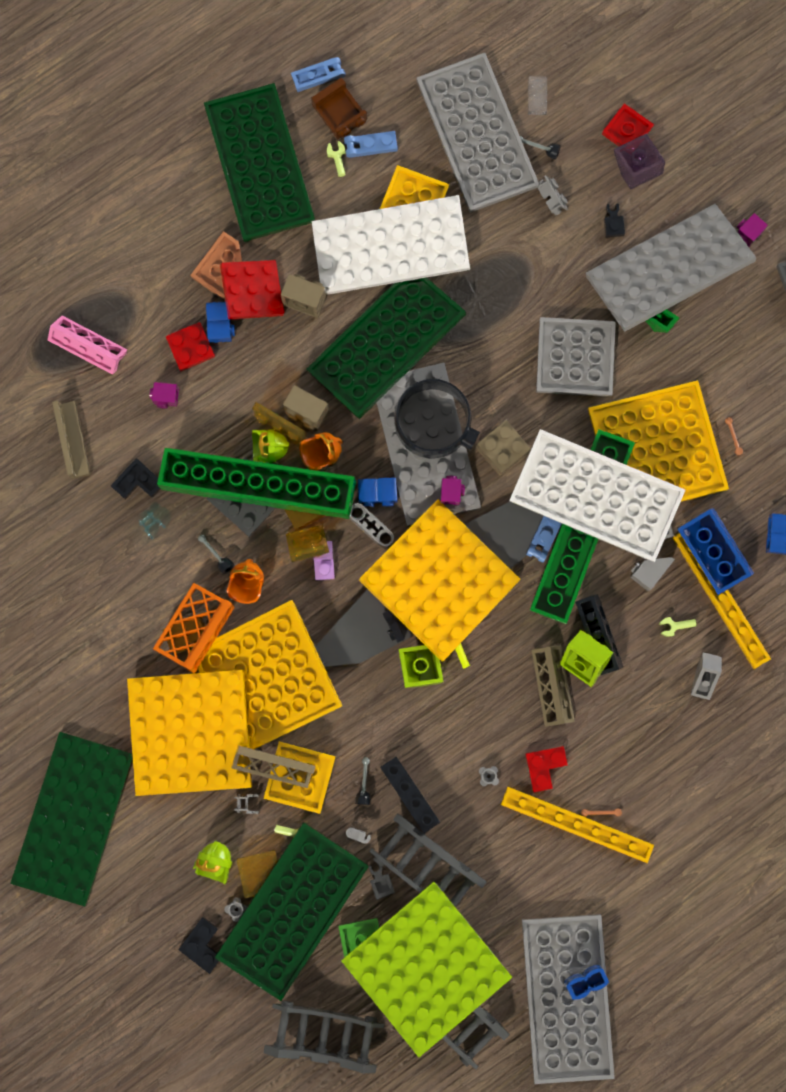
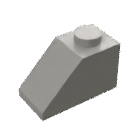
[630,557,675,591]
[691,652,722,700]

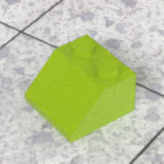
[560,630,613,687]
[398,645,444,688]

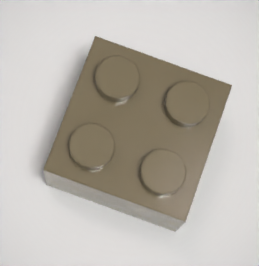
[281,274,326,318]
[283,385,329,431]
[476,420,531,477]

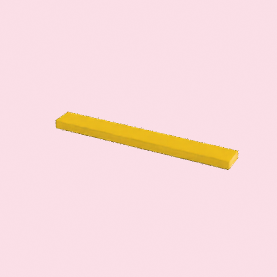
[672,533,771,669]
[500,786,654,863]

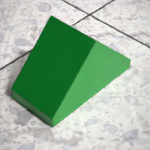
[645,309,679,333]

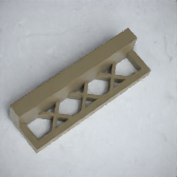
[52,401,91,479]
[532,645,575,727]
[231,745,316,788]

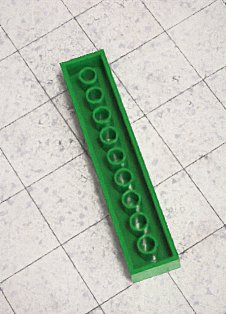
[530,429,635,624]
[157,448,356,519]

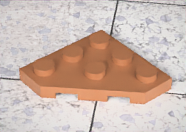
[190,231,242,302]

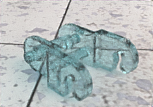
[138,512,166,540]

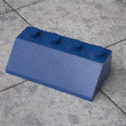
[678,508,754,595]

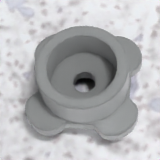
[479,766,499,786]
[224,897,247,922]

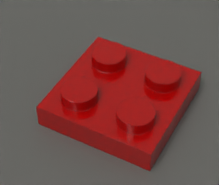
[602,103,654,156]
[165,322,215,371]

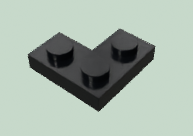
[111,458,160,500]
[178,917,219,974]

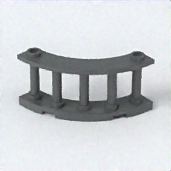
[369,814,486,907]
[263,1001,384,1073]
[442,1006,510,1069]

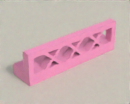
[48,316,127,375]

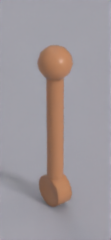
[725,417,743,455]
[581,808,622,817]

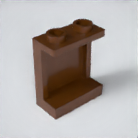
[311,77,367,140]

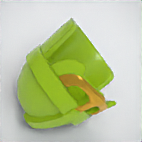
[252,429,289,463]
[193,841,232,885]

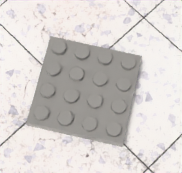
[536,317,616,397]

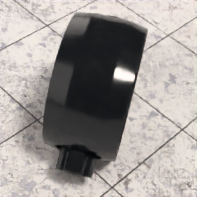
[394,379,480,459]

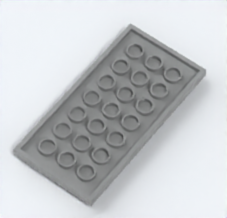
[416,53,539,213]
[586,204,756,332]
[377,363,481,526]
[522,914,615,1084]

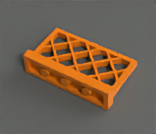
[153,583,235,673]

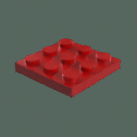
[220,260,284,319]

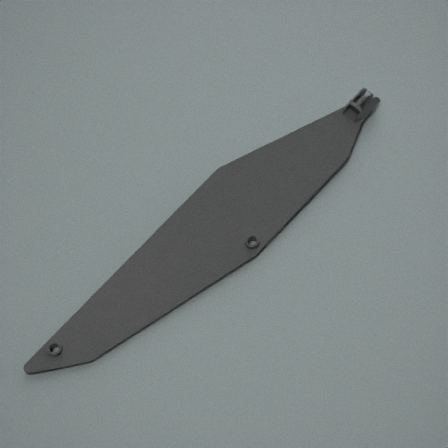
[315,502,562,667]

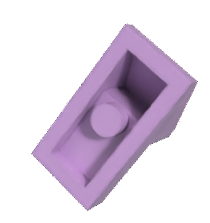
[313,541,335,581]

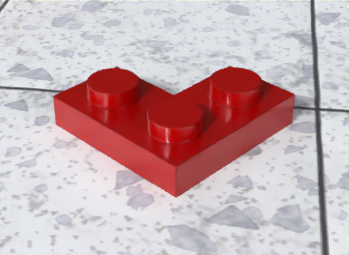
[525,746,568,792]

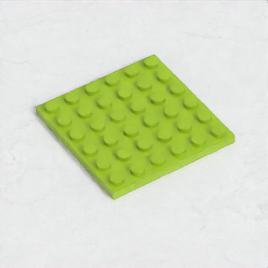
[341,881,512,1057]

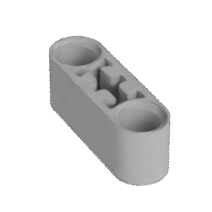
[350,503,394,549]

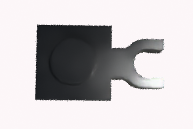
[604,204,625,238]
[382,610,405,643]

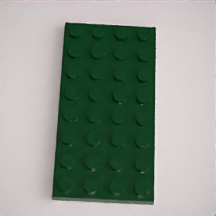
[204,83,315,242]
[306,277,466,419]
[10,732,133,907]
[215,822,369,1001]

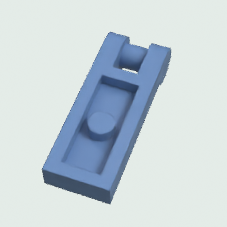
[291,57,346,92]
[344,131,398,158]
[526,516,562,563]

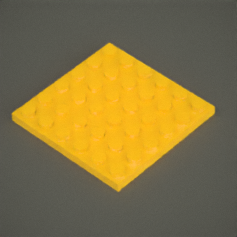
[587,380,729,502]
[359,499,521,662]
[198,600,343,749]
[127,669,252,796]

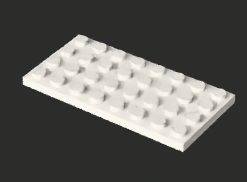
[312,195,470,295]
[509,429,685,562]

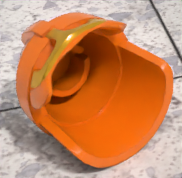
[299,432,343,471]
[227,559,264,604]

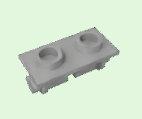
[537,175,569,216]

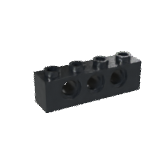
[575,594,624,675]
[380,756,441,834]

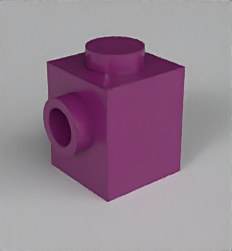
[737,213,768,247]
[150,382,179,409]
[441,476,465,505]

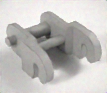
[234,794,260,814]
[346,827,371,844]

